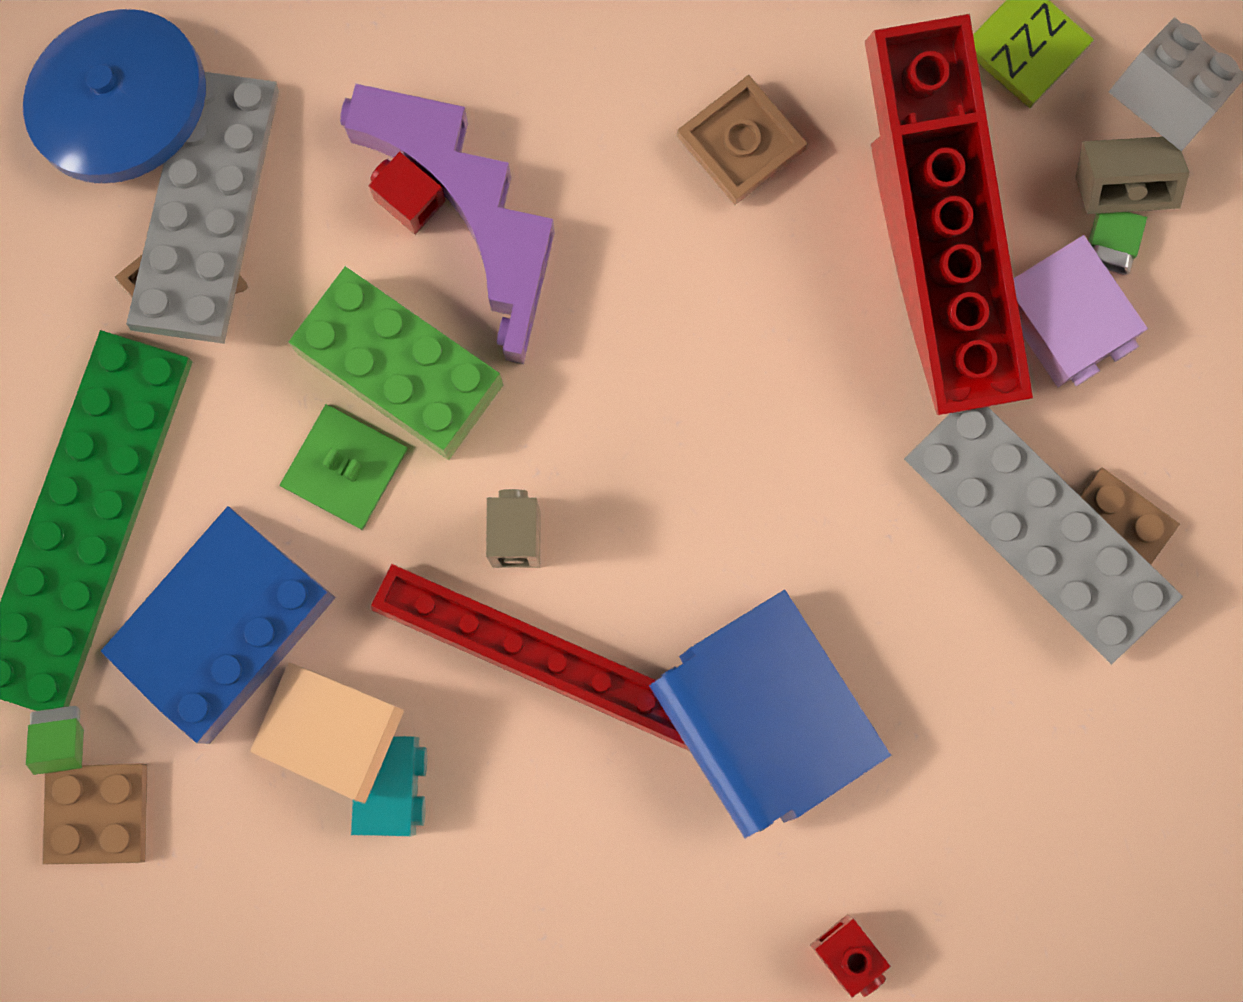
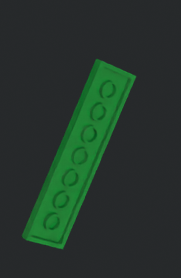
[0,330,193,711]

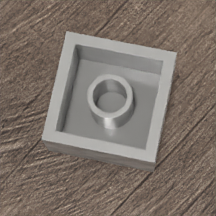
[1109,17,1243,152]

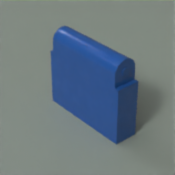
[649,589,891,838]

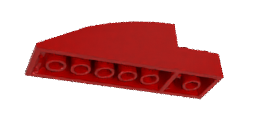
[864,14,1033,415]

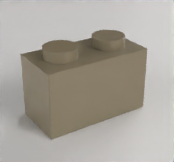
[1075,136,1190,214]
[486,489,541,568]

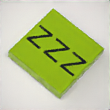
[973,0,1094,109]

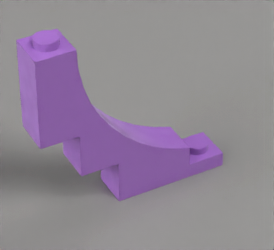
[340,83,555,364]

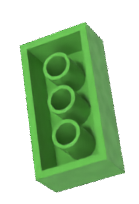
[289,266,503,460]

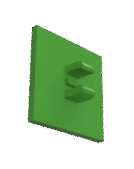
[279,404,408,531]

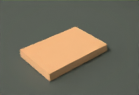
[250,662,404,803]

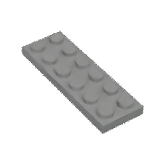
[126,72,279,344]
[904,407,1183,665]

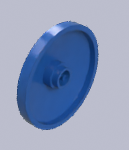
[23,9,206,184]

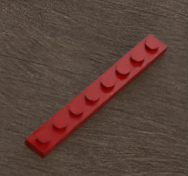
[371,564,689,751]

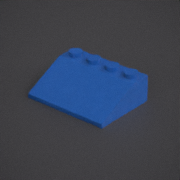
[101,506,336,744]

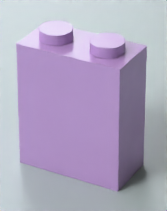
[1013,235,1148,387]

